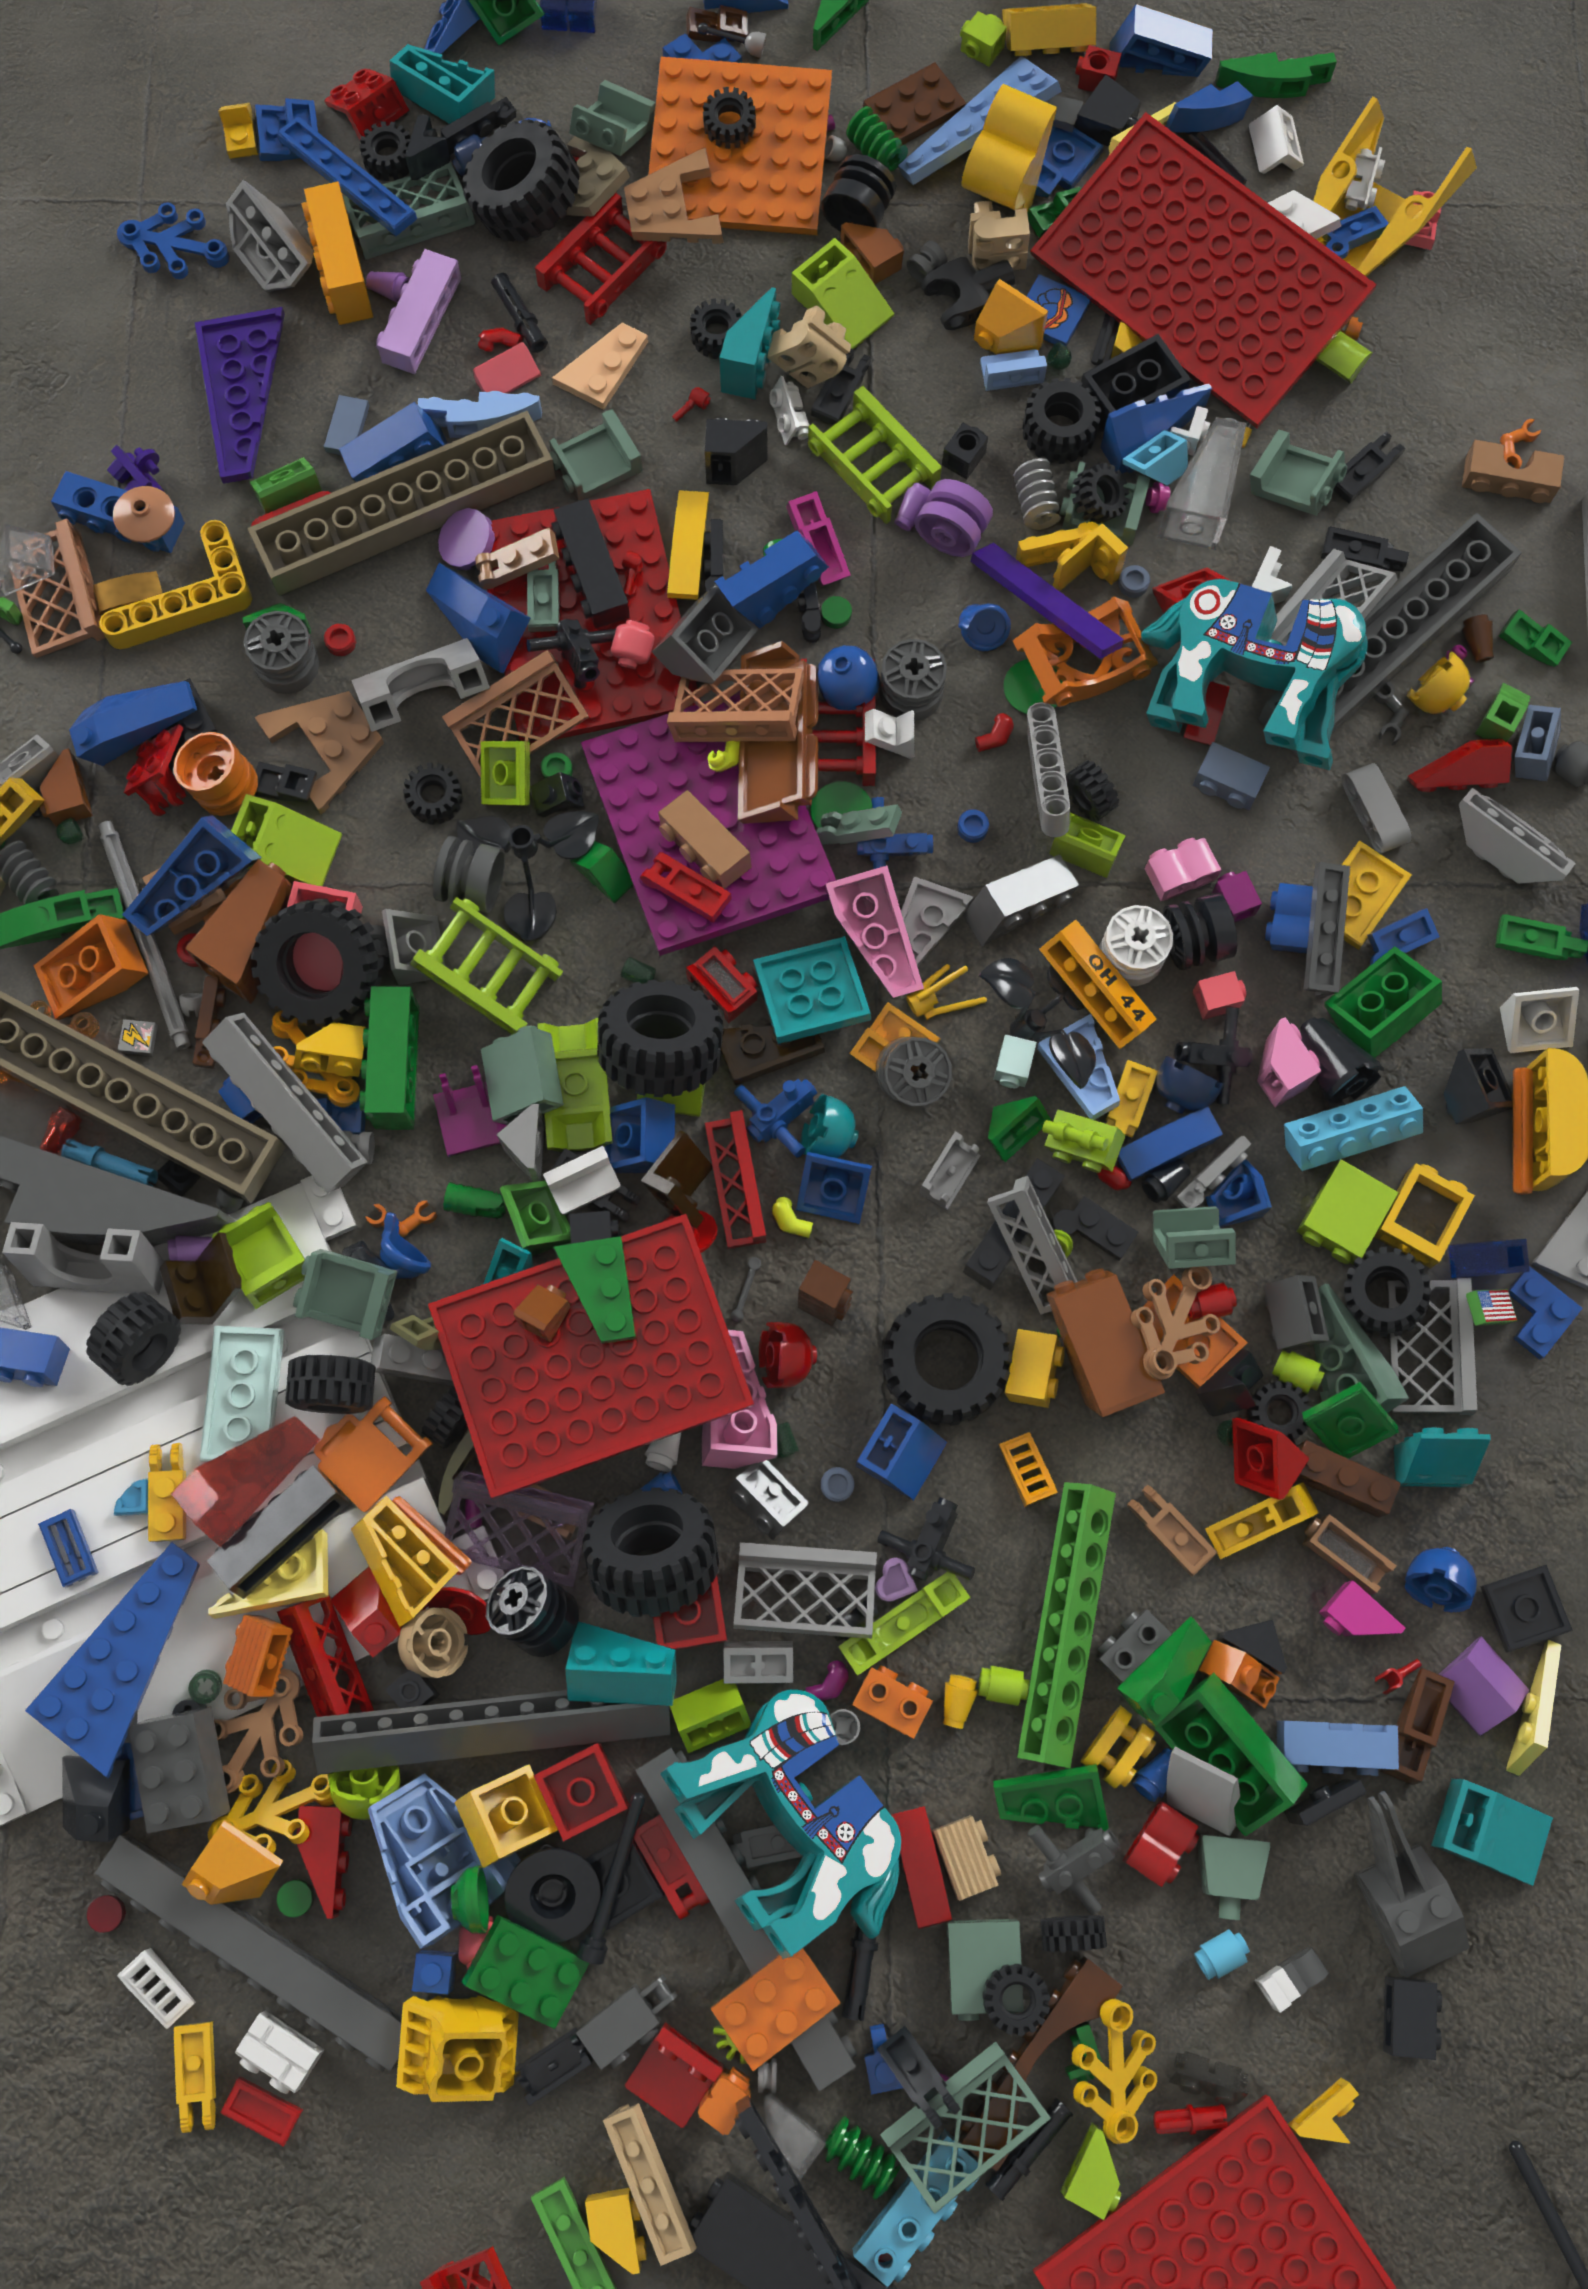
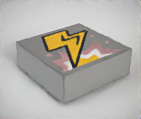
[118,1019,158,1056]

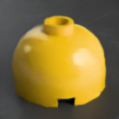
[1407,652,1470,714]

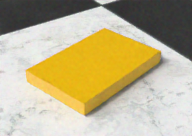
[1342,840,1412,950]

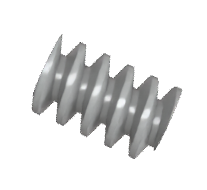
[1013,458,1061,530]

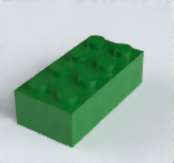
[360,986,420,1130]
[1152,1673,1308,1837]

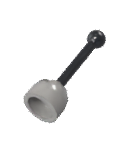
[697,23,767,58]

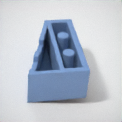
[1277,1721,1399,1776]

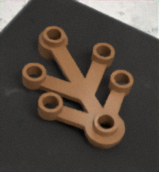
[1130,1266,1220,1380]
[214,1669,303,1794]

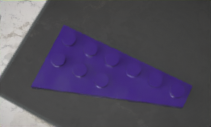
[195,307,285,484]

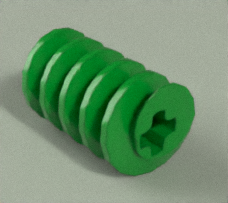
[846,106,908,172]
[821,2116,901,2201]

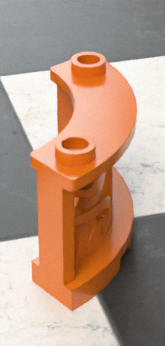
[1012,597,1158,707]

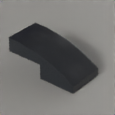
[255,761,317,802]

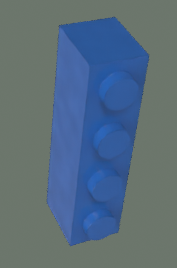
[0,1327,70,1388]

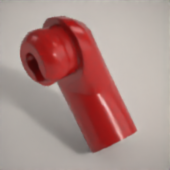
[478,328,523,352]
[975,713,1014,752]
[1097,1166,1132,1190]

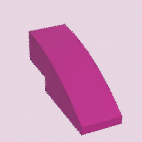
[786,491,851,587]

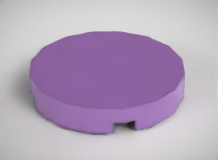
[438,508,495,570]

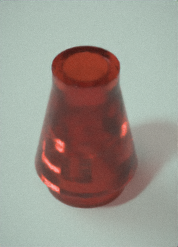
[39,1106,83,1155]

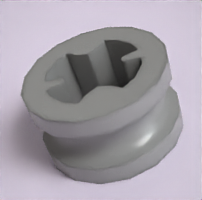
[758,2058,777,2093]

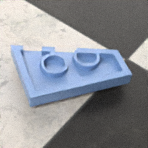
[1037,1014,1120,1120]

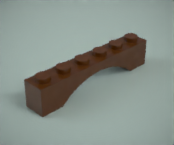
[959,1956,1123,2172]

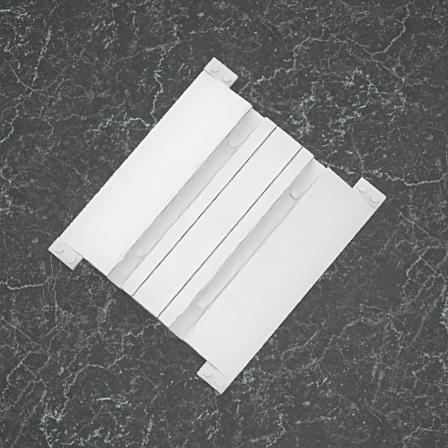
[0,1175,505,1827]

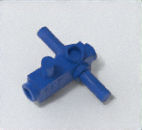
[857,797,933,869]
[734,1079,818,1158]

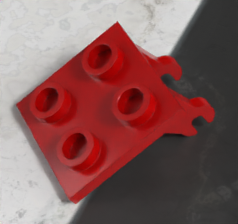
[123,724,187,816]

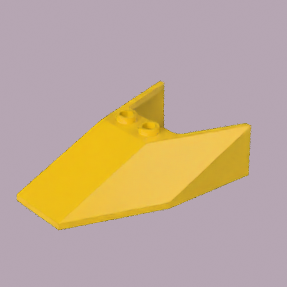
[1313,96,1477,276]

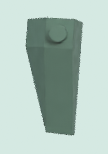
[1314,1284,1409,1413]

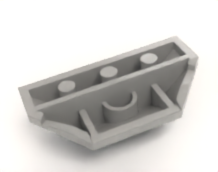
[226,180,314,292]
[1459,788,1576,883]

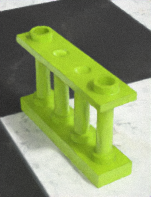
[808,386,942,524]
[410,897,563,1035]

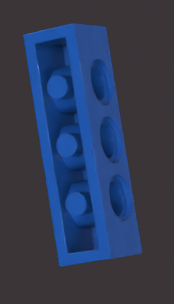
[51,471,185,553]

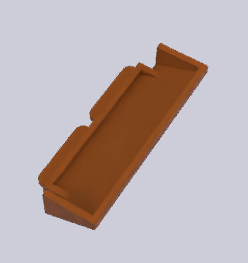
[738,641,818,824]

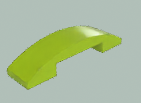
[838,1571,970,1676]

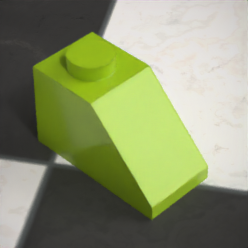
[1060,2122,1121,2220]

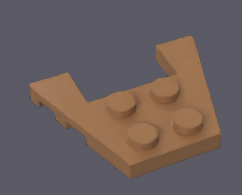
[624,148,724,244]
[255,691,384,814]

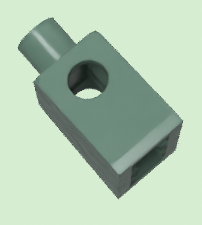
[1197,1834,1270,1920]

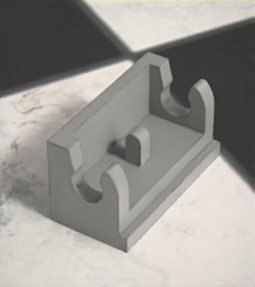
[919,1131,981,1210]
[724,1641,793,1683]

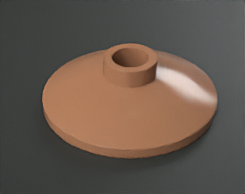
[113,486,175,543]

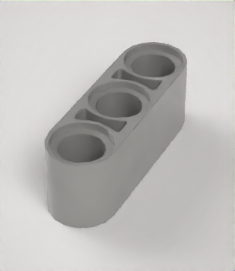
[1342,763,1411,854]

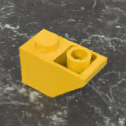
[293,1022,366,1077]
[585,2187,647,2274]

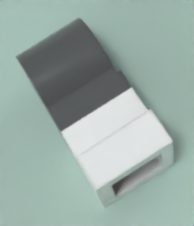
[1254,1947,1329,2013]

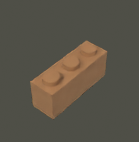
[658,790,752,889]

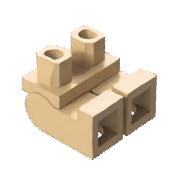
[968,201,1030,270]
[767,306,851,388]

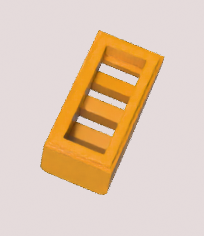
[999,1432,1058,1507]

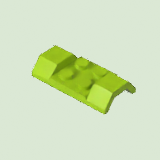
[538,1018,613,1152]

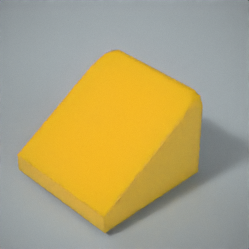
[1111,322,1143,359]

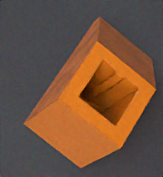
[1199,1640,1280,1709]

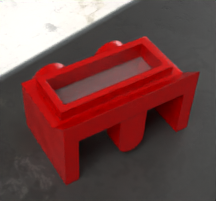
[686,946,758,1023]

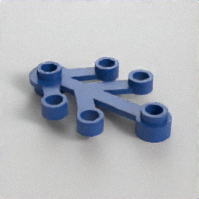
[117,203,230,279]

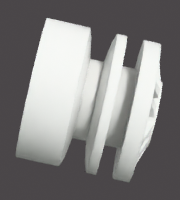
[1099,905,1173,986]

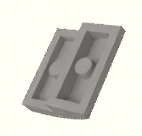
[1166,1747,1240,1836]

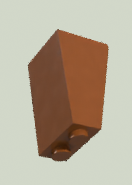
[185,859,293,1004]
[1046,1268,1165,1417]

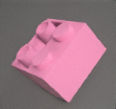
[1257,1017,1321,1107]

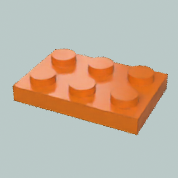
[1139,1274,1248,1389]
[711,1948,841,2071]

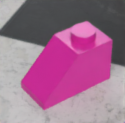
[1319,1580,1406,1636]

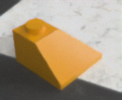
[974,279,1048,355]
[181,1820,283,1905]

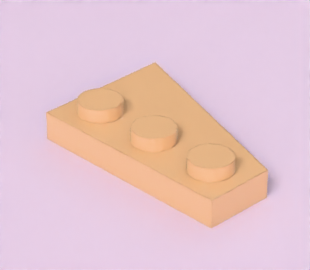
[552,323,648,410]

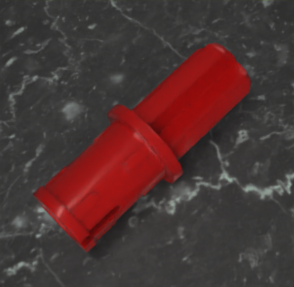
[1153,2104,1228,2135]

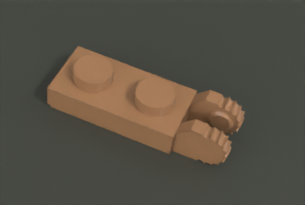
[1127,1485,1217,1577]

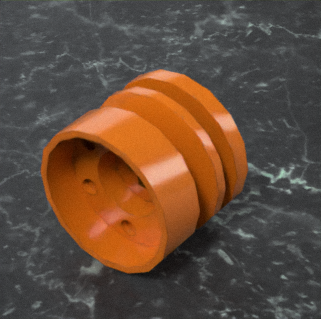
[174,732,258,816]

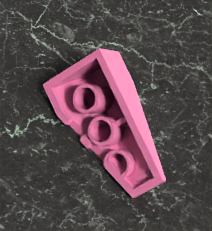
[825,865,924,998]
[702,1330,777,1469]

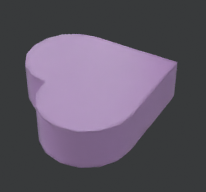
[875,1558,918,1602]

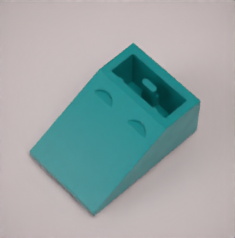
[719,287,781,400]
[1393,1427,1491,1488]
[1431,1778,1553,1886]

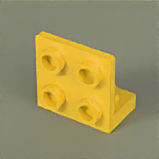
[1053,523,1128,591]

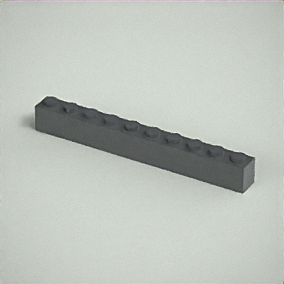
[312,1690,671,1774]
[635,1747,857,2091]
[95,1834,402,2072]

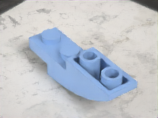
[418,391,542,438]

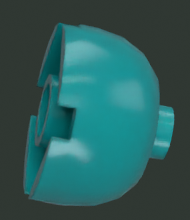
[800,1094,859,1158]

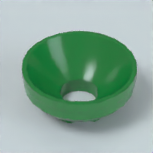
[451,1865,489,1934]

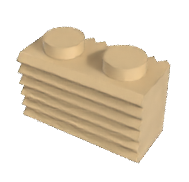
[932,1815,1001,1901]

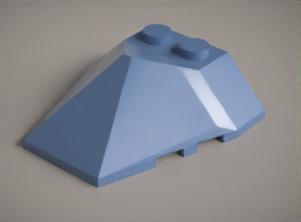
[368,1773,521,1949]

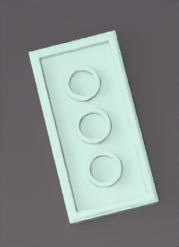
[200,1326,284,1465]

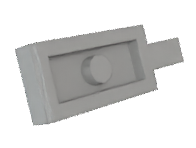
[1175,1136,1251,1208]

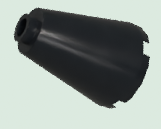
[1300,1017,1384,1108]

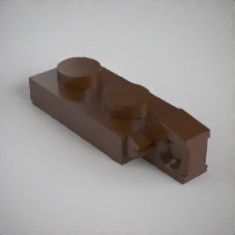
[192,976,227,1069]

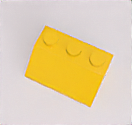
[1002,3,1096,56]

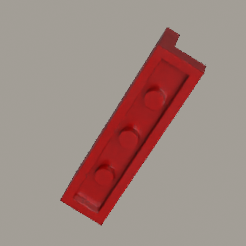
[705,1110,766,1249]
[277,1595,374,1717]

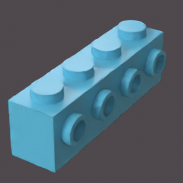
[1284,1086,1423,1171]
[852,2129,979,2288]

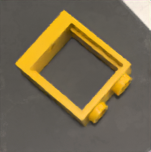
[1374,1163,1475,1268]

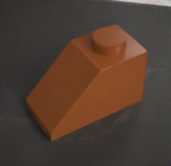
[841,222,904,284]
[39,748,93,827]
[513,1284,571,1342]

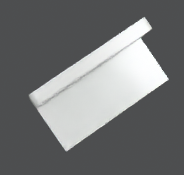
[1249,105,1304,174]
[543,1146,621,1215]

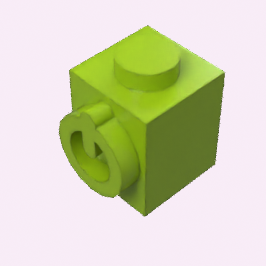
[960,11,1007,67]

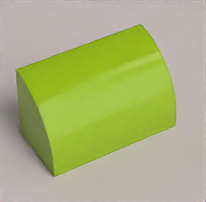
[1316,331,1373,384]
[670,1679,751,1753]

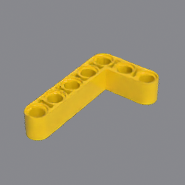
[99,520,252,649]

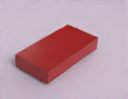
[220,2076,303,2147]

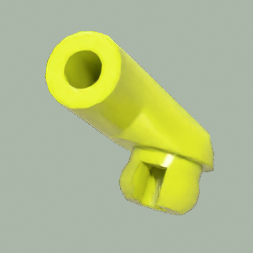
[772,1197,813,1238]

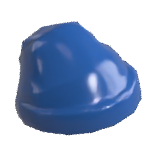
[958,604,1011,651]
[380,1212,431,1279]

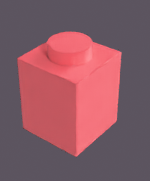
[1193,971,1246,1020]

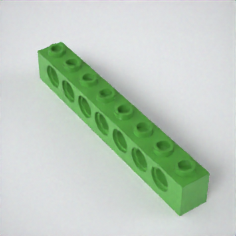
[1017,1482,1116,1769]

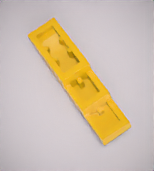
[667,490,709,600]

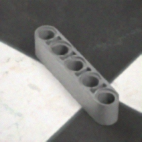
[1027,702,1070,837]

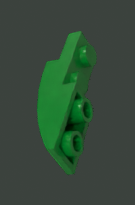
[1215,52,1337,98]
[0,888,125,949]

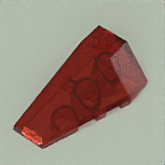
[171,1416,320,1547]

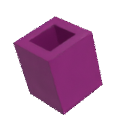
[1212,871,1262,923]

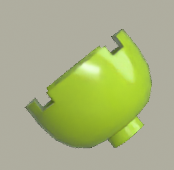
[328,1765,401,1820]

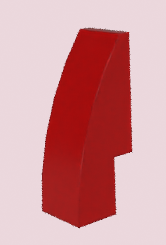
[891,1806,952,1929]

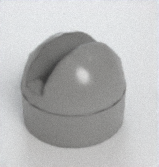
[824,135,847,162]
[179,993,202,1017]

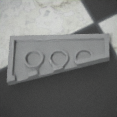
[1530,1188,1588,1290]

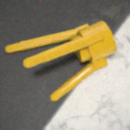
[905,964,987,1020]

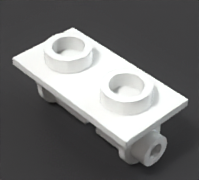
[1344,147,1385,211]
[769,376,810,445]

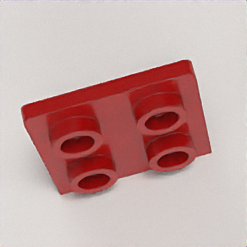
[324,69,409,140]
[625,2022,724,2128]

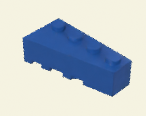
[122,815,262,936]

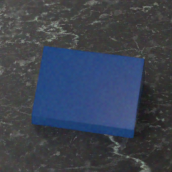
[796,1152,872,1224]

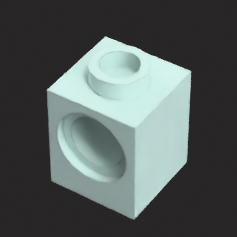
[993,1034,1037,1088]

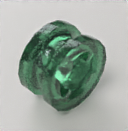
[188,1669,223,1704]

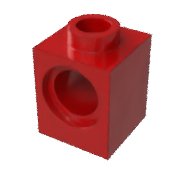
[1075,45,1122,92]

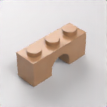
[1462,440,1564,503]

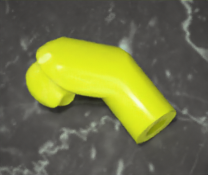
[707,741,740,772]

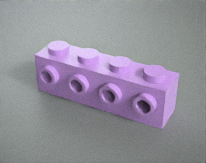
[376,249,461,374]

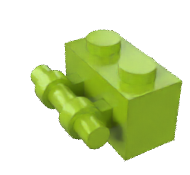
[1042,1109,1126,1173]

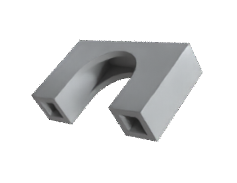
[351,638,490,732]
[2,1222,164,1295]

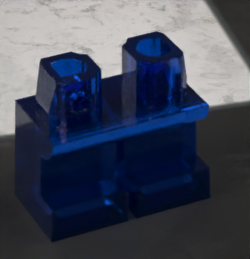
[540,0,597,33]

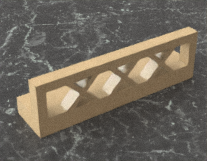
[603,2103,697,2266]

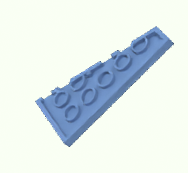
[898,56,1062,185]

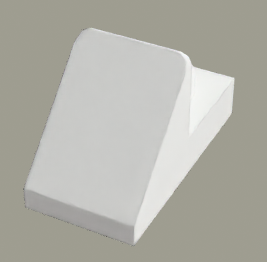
[1252,546,1292,604]
[865,709,915,759]

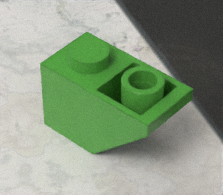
[1475,683,1531,742]

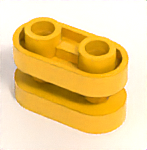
[1080,1706,1157,1789]

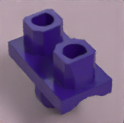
[107,445,164,492]

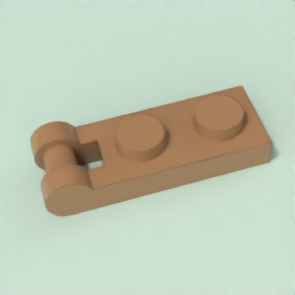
[475,527,560,589]

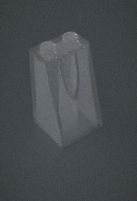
[1157,417,1246,550]

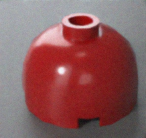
[759,1322,817,1388]

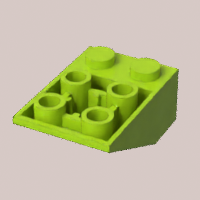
[791,238,894,349]
[231,794,342,887]

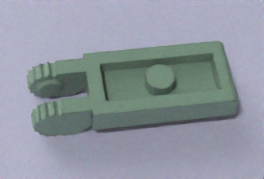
[527,560,560,632]
[816,804,902,845]

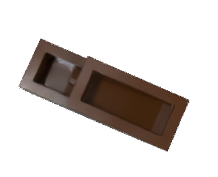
[1380,1668,1455,1785]

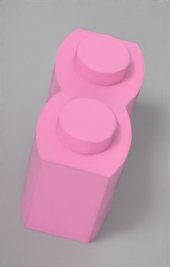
[1145,838,1221,901]

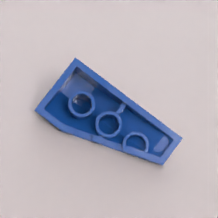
[424,0,480,54]
[1100,384,1212,473]
[426,563,531,674]
[69,681,197,766]

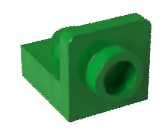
[1065,2021,1102,2082]

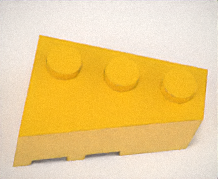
[351,1496,459,1627]

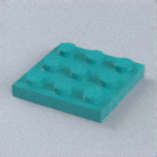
[753,936,871,1044]

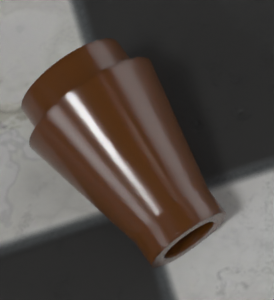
[1461,614,1494,663]

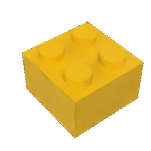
[454,1764,558,1868]

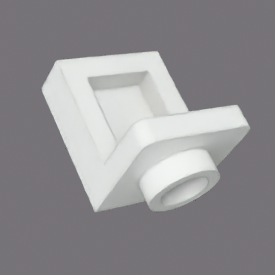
[1170,406,1210,456]

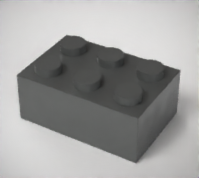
[129,1706,231,1833]

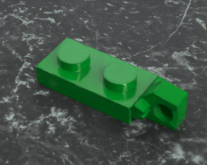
[1495,914,1588,961]

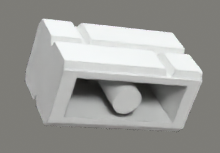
[235,2010,325,2094]

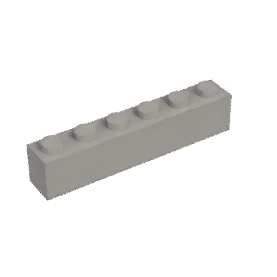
[202,1012,368,1193]

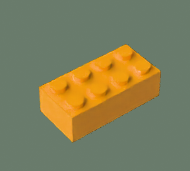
[301,181,374,325]

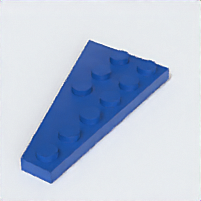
[25,1542,200,1779]

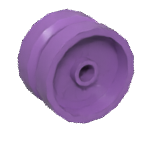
[915,479,993,557]

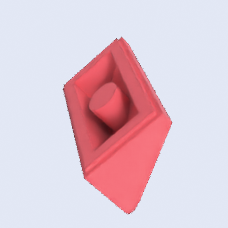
[473,342,541,394]

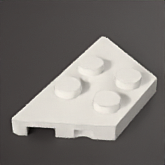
[1268,190,1342,239]

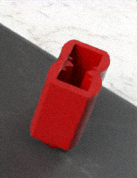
[1122,1800,1199,1887]

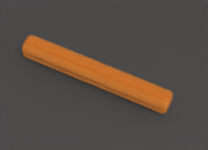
[1513,1067,1533,1195]

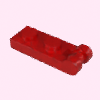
[640,852,732,923]
[634,1814,710,1920]

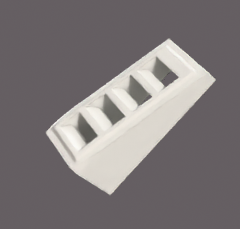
[117,1948,196,2029]

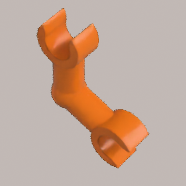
[1500,419,1541,469]
[366,1200,437,1238]

